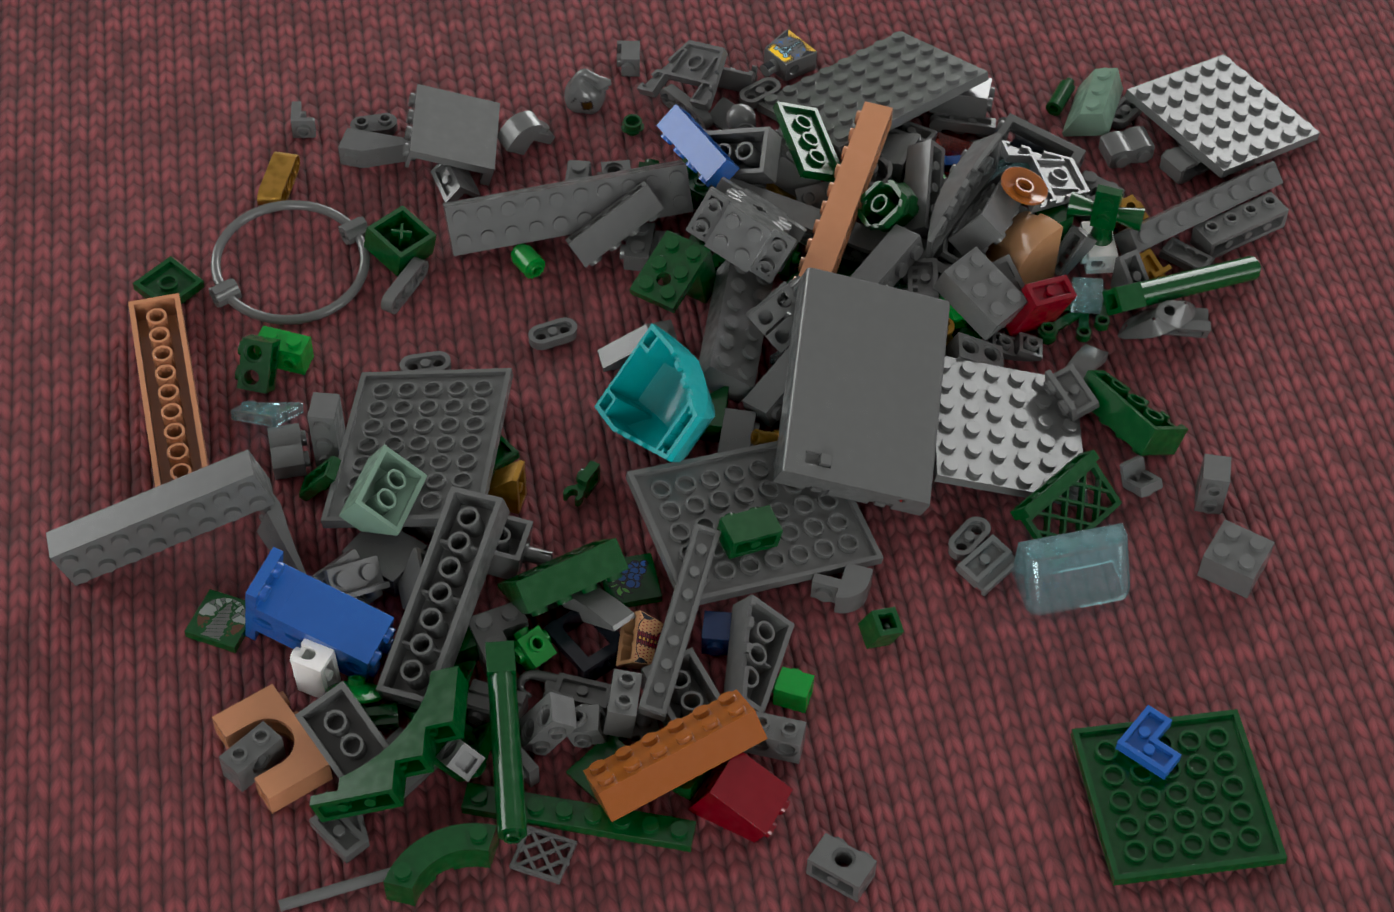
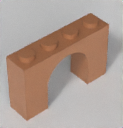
[212,684,333,814]

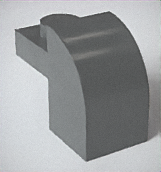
[497,111,555,155]
[811,563,873,613]

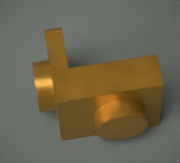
[1140,248,1172,280]

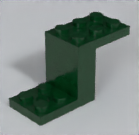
[629,230,726,313]

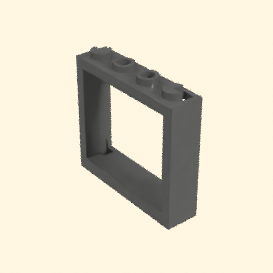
[995,113,1086,215]

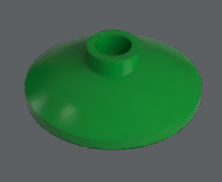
[327,675,382,704]

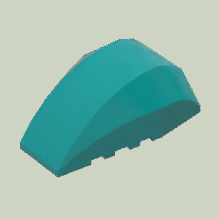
[594,323,715,462]

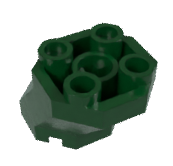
[857,180,919,232]

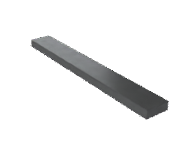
[637,523,721,721]

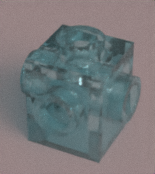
[1070,277,1104,314]

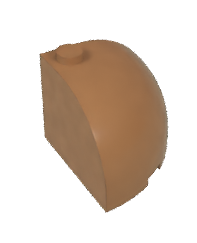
[986,211,1063,285]

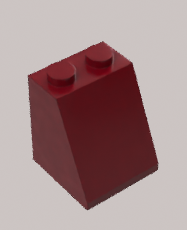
[688,752,793,843]

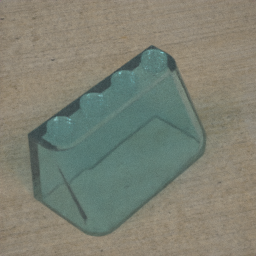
[1012,523,1130,616]

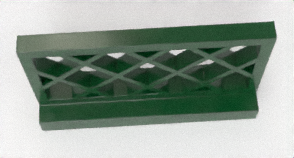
[1010,450,1122,564]

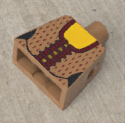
[616,611,664,669]

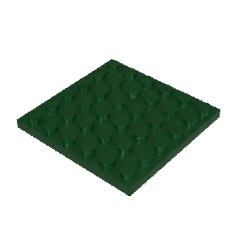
[1070,709,1287,886]

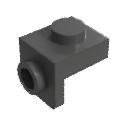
[1120,455,1163,498]

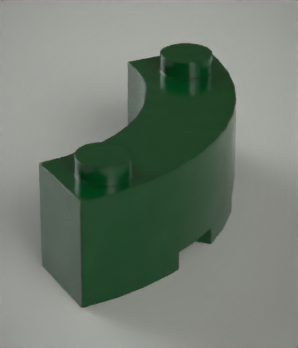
[384,823,499,906]

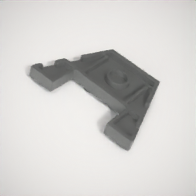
[637,40,728,111]
[1000,140,1090,213]

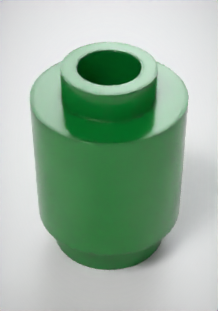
[511,243,545,279]

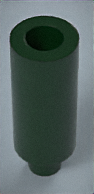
[1046,78,1075,116]

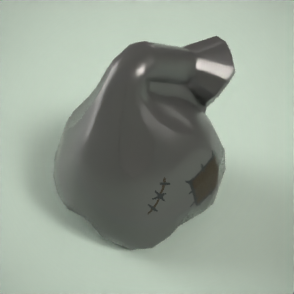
[564,68,612,114]

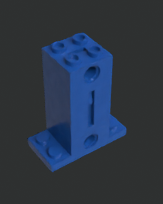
[245,547,396,682]

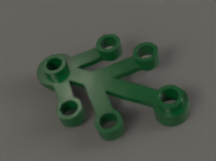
[1037,286,1110,345]

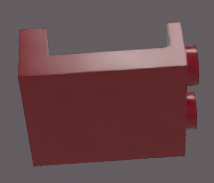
[1006,275,1077,336]

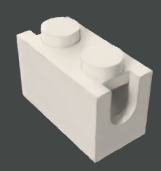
[1080,221,1118,274]
[290,638,341,698]

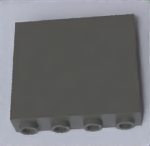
[402,84,500,186]

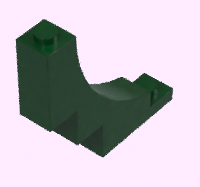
[309,666,469,822]

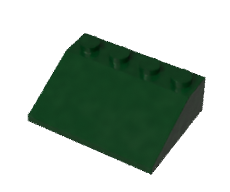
[497,538,629,617]

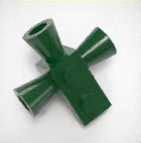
[1066,184,1146,246]

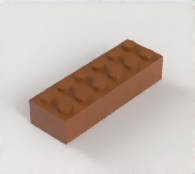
[583,689,768,822]

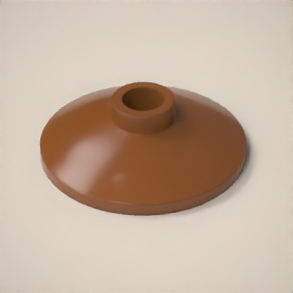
[1001,167,1048,205]

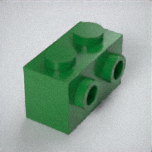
[254,326,314,375]

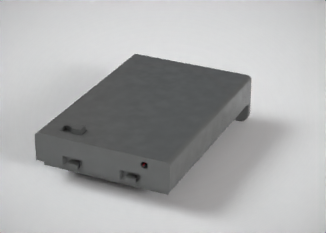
[773,268,950,516]

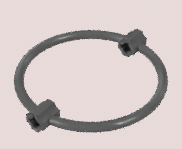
[209,200,370,325]

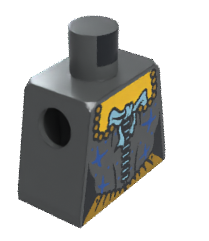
[760,29,817,81]

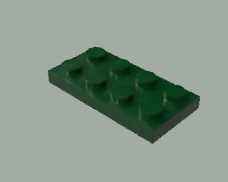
[773,101,840,182]

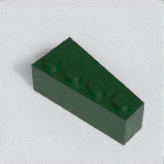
[1083,370,1188,456]

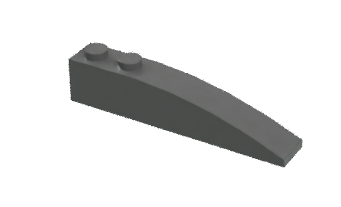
[925,133,1003,258]

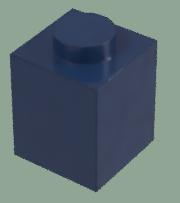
[701,611,732,656]

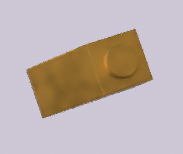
[488,460,527,514]

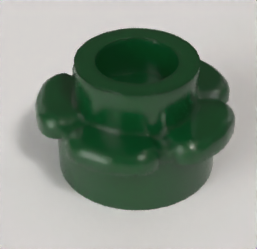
[621,114,644,136]

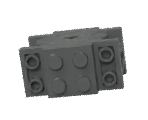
[686,177,807,284]

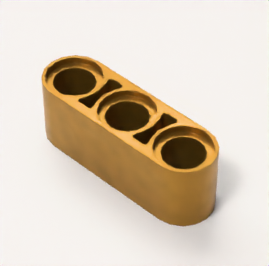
[257,152,300,206]

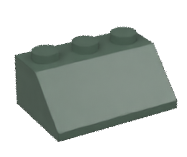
[1062,68,1123,137]
[339,444,428,536]

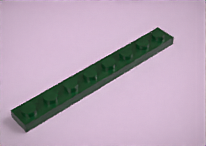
[461,783,696,852]

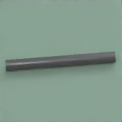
[278,867,391,912]

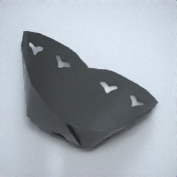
[1118,300,1195,339]

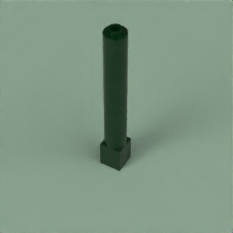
[1102,256,1261,316]
[485,640,527,844]

